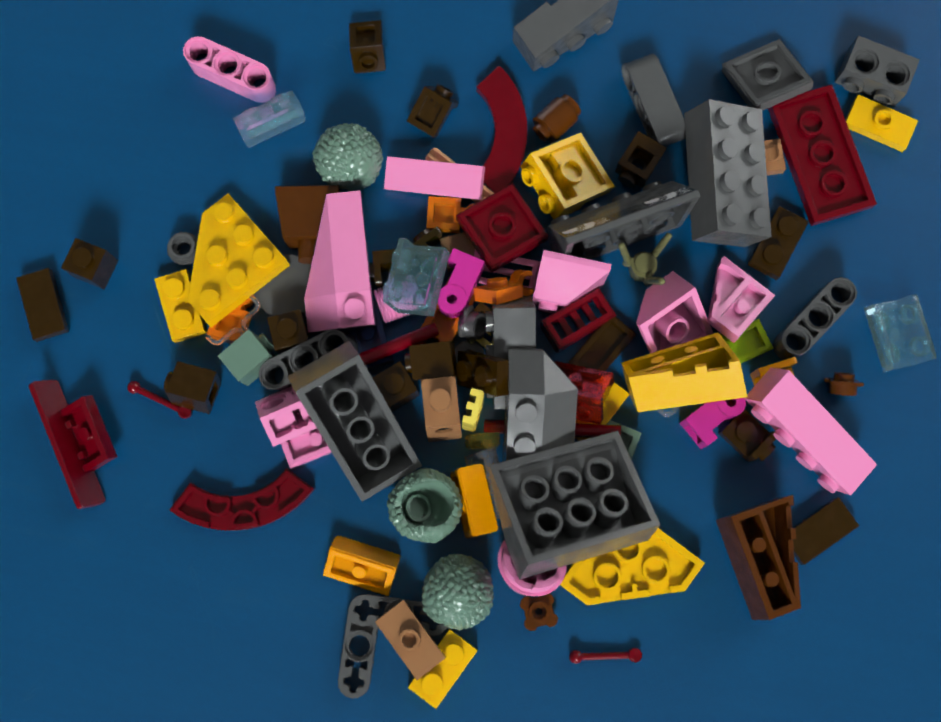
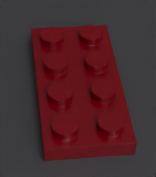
[768,84,877,226]

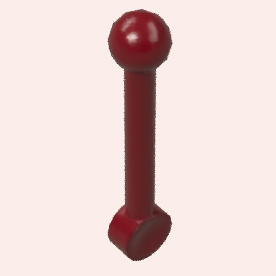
[127,381,192,419]
[569,648,642,664]

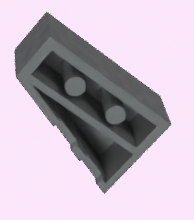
[513,0,619,71]
[485,295,536,409]

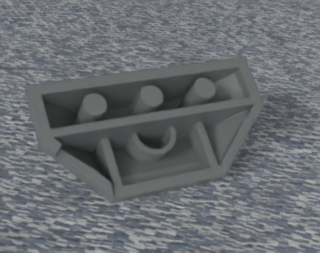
[502,348,578,462]

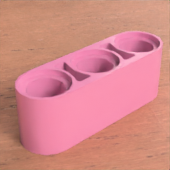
[183,36,276,103]

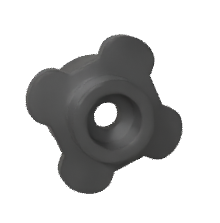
[458,305,486,344]

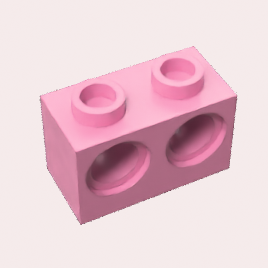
[255,386,317,447]

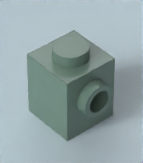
[218,329,275,386]

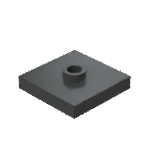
[722,39,814,111]

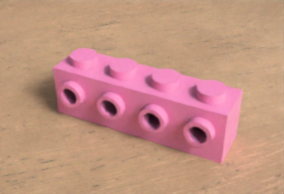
[744,367,877,496]

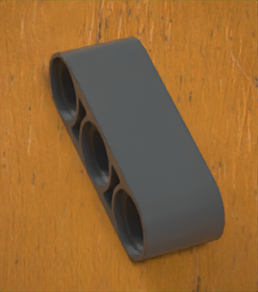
[621,53,686,146]
[773,277,857,360]
[259,329,358,391]

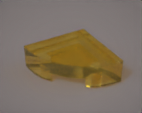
[465,432,500,449]

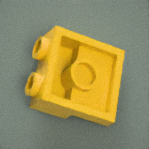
[521,132,615,220]

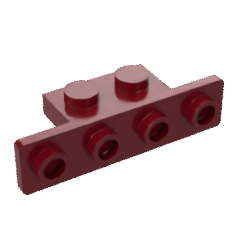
[28,380,117,509]

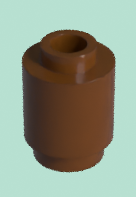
[533,94,581,143]

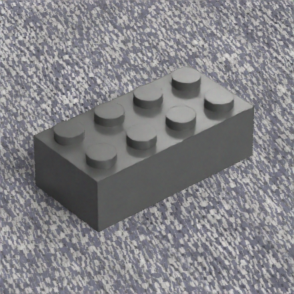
[684,99,772,247]
[287,341,422,502]

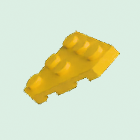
[187,193,290,328]
[560,528,705,606]

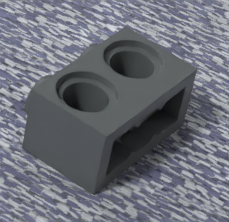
[835,35,920,106]

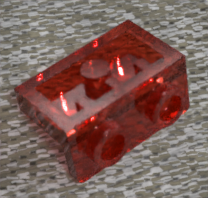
[554,361,614,424]

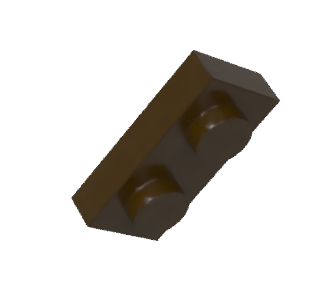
[747,206,809,280]
[456,350,509,396]

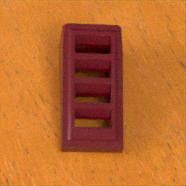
[540,287,616,353]

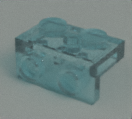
[233,91,305,147]
[383,238,450,316]
[864,294,937,372]

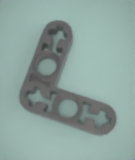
[338,594,447,699]

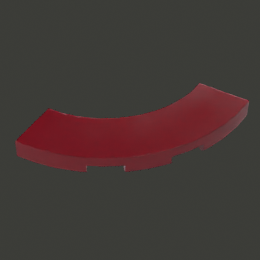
[476,65,528,193]
[170,468,315,531]

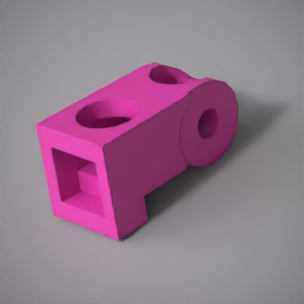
[437,248,485,318]
[679,398,746,449]

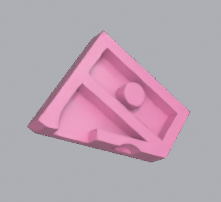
[707,256,775,343]

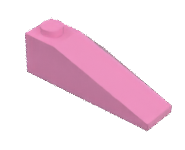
[304,190,376,333]

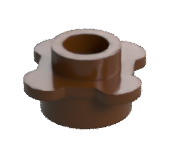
[824,372,864,396]
[520,593,558,631]

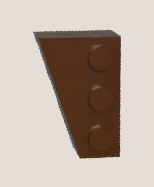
[716,495,801,620]

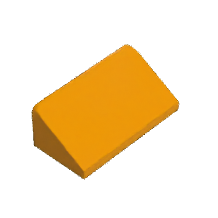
[450,463,498,539]
[323,535,401,596]

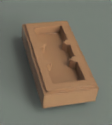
[375,600,446,680]

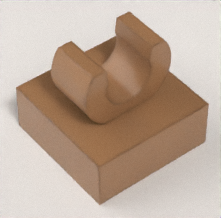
[764,139,786,176]

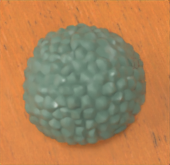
[312,123,383,191]
[387,467,463,543]
[422,554,494,631]

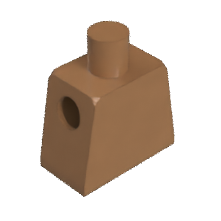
[421,376,462,442]

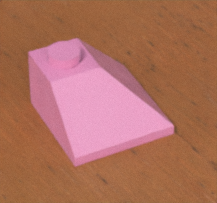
[532,250,612,314]
[636,271,714,353]

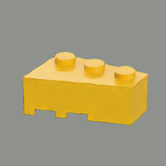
[621,332,748,412]

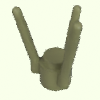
[618,233,672,287]

